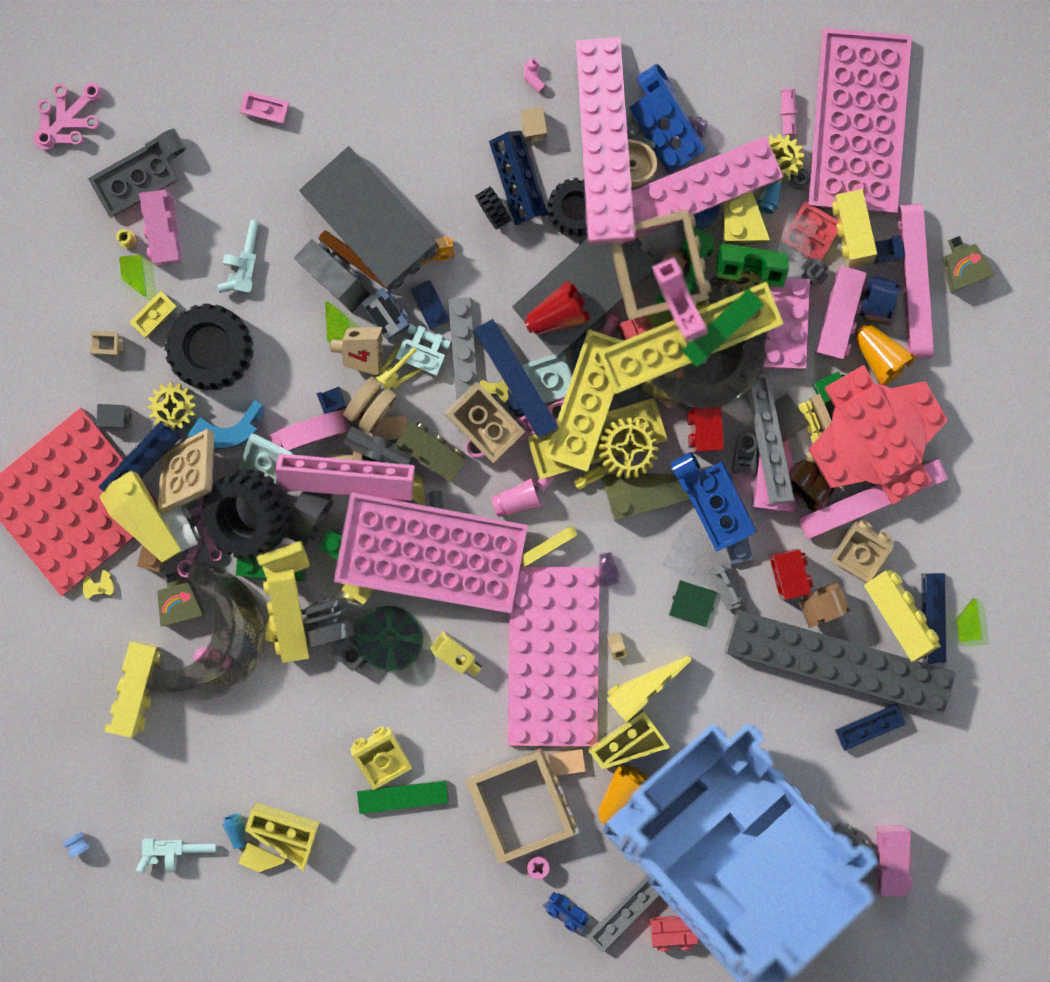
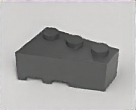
[294,239,370,313]

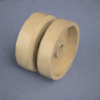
[628,139,657,191]
[343,377,398,434]

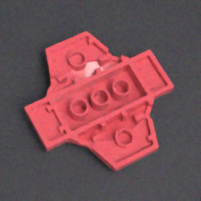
[808,365,948,504]

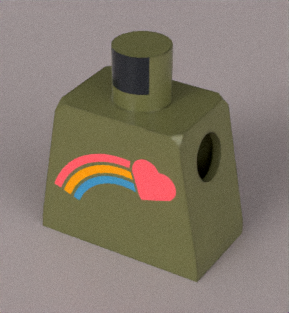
[943,236,995,293]
[157,572,206,627]

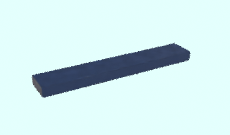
[474,319,559,440]

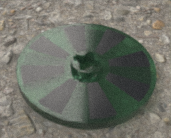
[356,606,423,672]

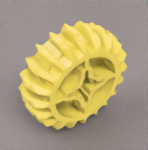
[598,418,659,479]

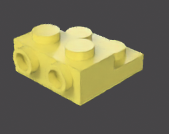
[350,727,413,790]

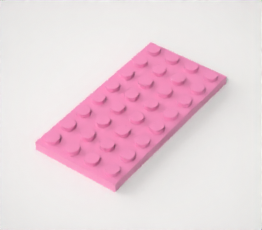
[808,28,912,214]
[334,492,528,613]
[508,566,600,746]

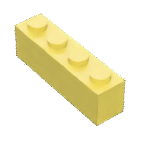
[263,569,309,663]
[864,570,940,662]

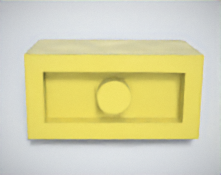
[257,541,310,578]

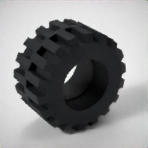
[548,178,588,237]

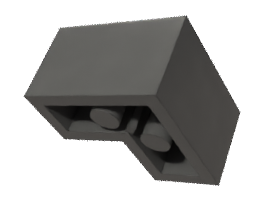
[286,491,335,547]

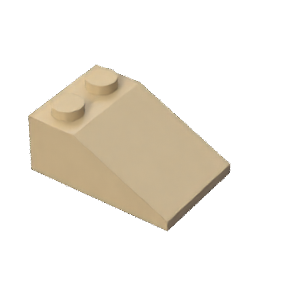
[443,382,525,463]

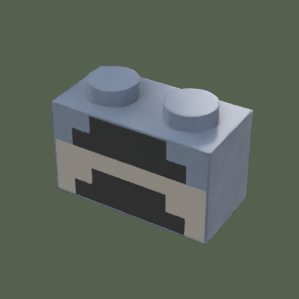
[361,288,410,341]

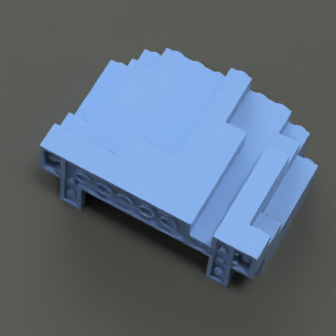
[602,723,877,982]

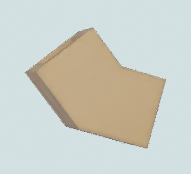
[607,632,627,660]

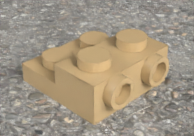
[831,520,894,583]

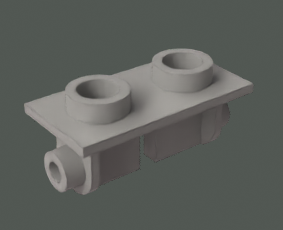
[708,561,747,611]

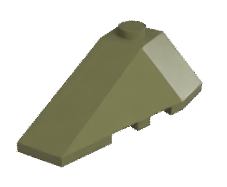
[602,472,690,521]

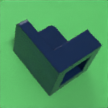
[874,235,904,264]
[316,387,347,414]

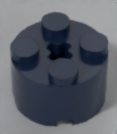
[859,276,901,326]

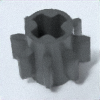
[801,258,829,286]

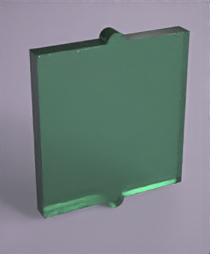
[669,580,717,627]

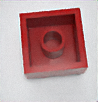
[687,404,724,453]
[769,549,813,600]

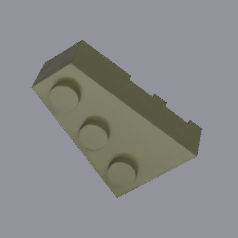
[395,422,466,483]

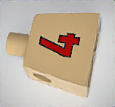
[330,327,383,375]

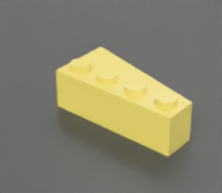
[104,641,162,738]

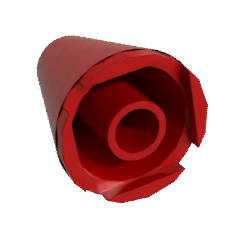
[524,280,590,335]

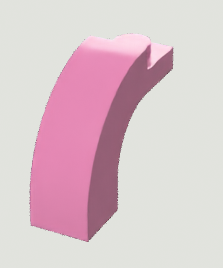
[653,258,708,342]
[269,409,350,451]

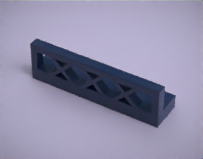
[489,131,548,226]
[98,421,181,491]
[921,573,947,664]

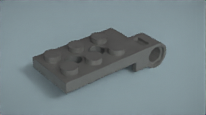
[88,129,186,218]

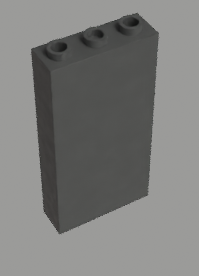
[299,146,439,292]
[512,238,658,358]

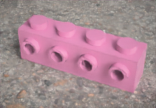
[814,266,868,361]

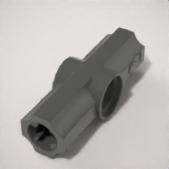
[343,426,412,465]

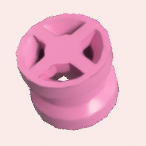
[527,854,550,879]

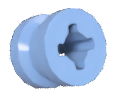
[62,832,90,858]

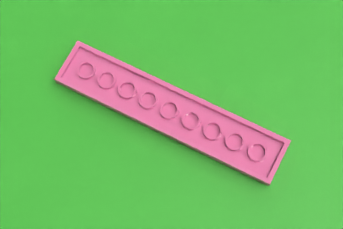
[576,37,635,244]

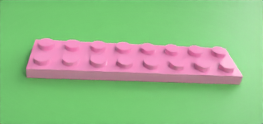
[621,136,783,245]

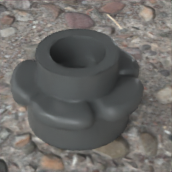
[789,168,810,190]

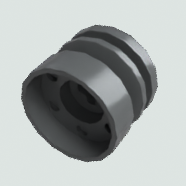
[301,597,356,647]

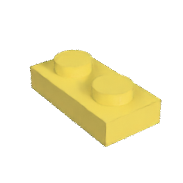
[129,291,178,339]

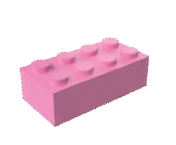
[758,278,810,371]

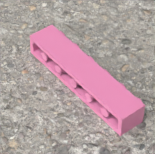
[276,454,415,501]

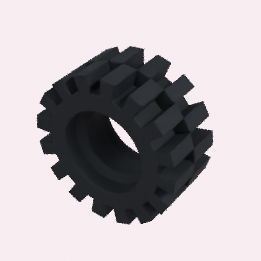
[475,186,511,230]

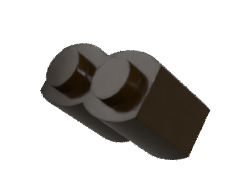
[789,459,835,512]

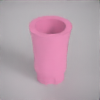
[491,478,542,517]

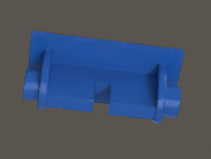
[542,892,589,933]

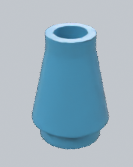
[757,181,782,214]
[223,814,246,849]

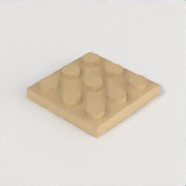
[158,429,214,514]

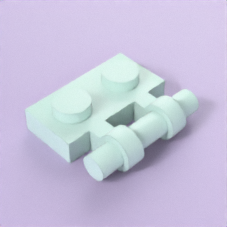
[395,324,451,376]

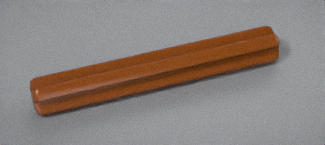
[318,230,387,290]

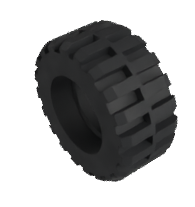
[164,303,254,391]
[202,468,291,559]

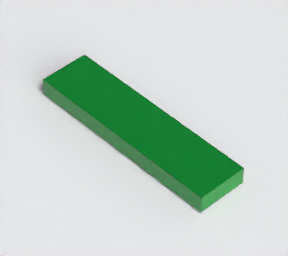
[681,288,764,367]
[357,780,449,814]

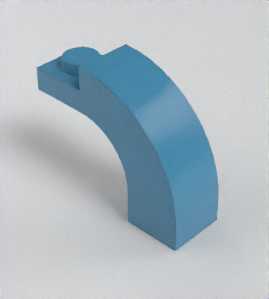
[187,400,265,449]

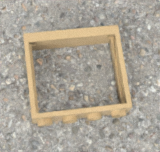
[609,209,711,319]
[465,748,577,864]

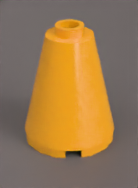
[855,324,916,386]
[597,763,649,824]

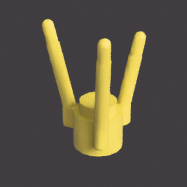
[376,341,422,389]

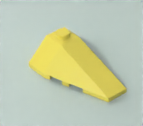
[99,471,182,562]
[607,655,692,722]

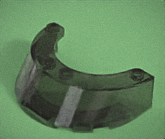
[639,275,767,408]
[145,561,266,700]

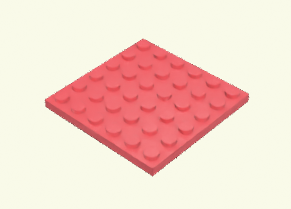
[0,408,158,596]

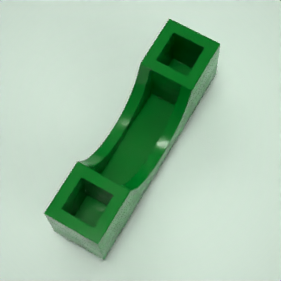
[654,227,716,319]

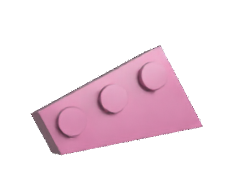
[139,190,182,266]

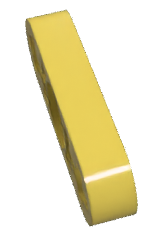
[521,525,578,568]

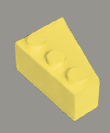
[832,189,877,268]

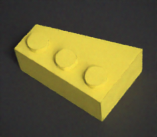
[722,191,770,245]
[589,709,670,769]
[245,802,320,872]

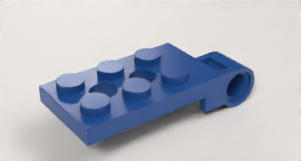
[629,63,707,174]
[671,452,758,552]

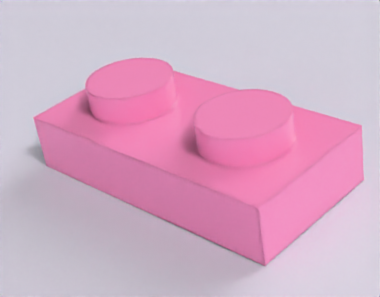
[240,91,290,125]

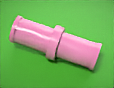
[780,89,798,135]

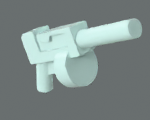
[217,220,259,293]
[136,838,217,874]

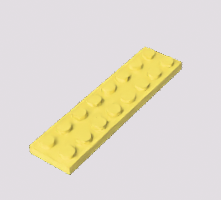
[598,282,783,394]

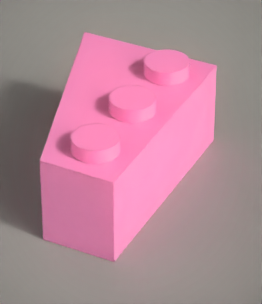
[876,825,912,896]

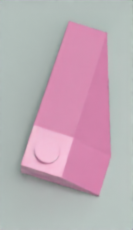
[752,421,798,513]

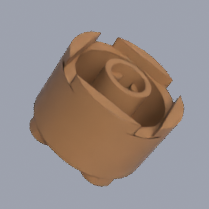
[798,582,851,628]

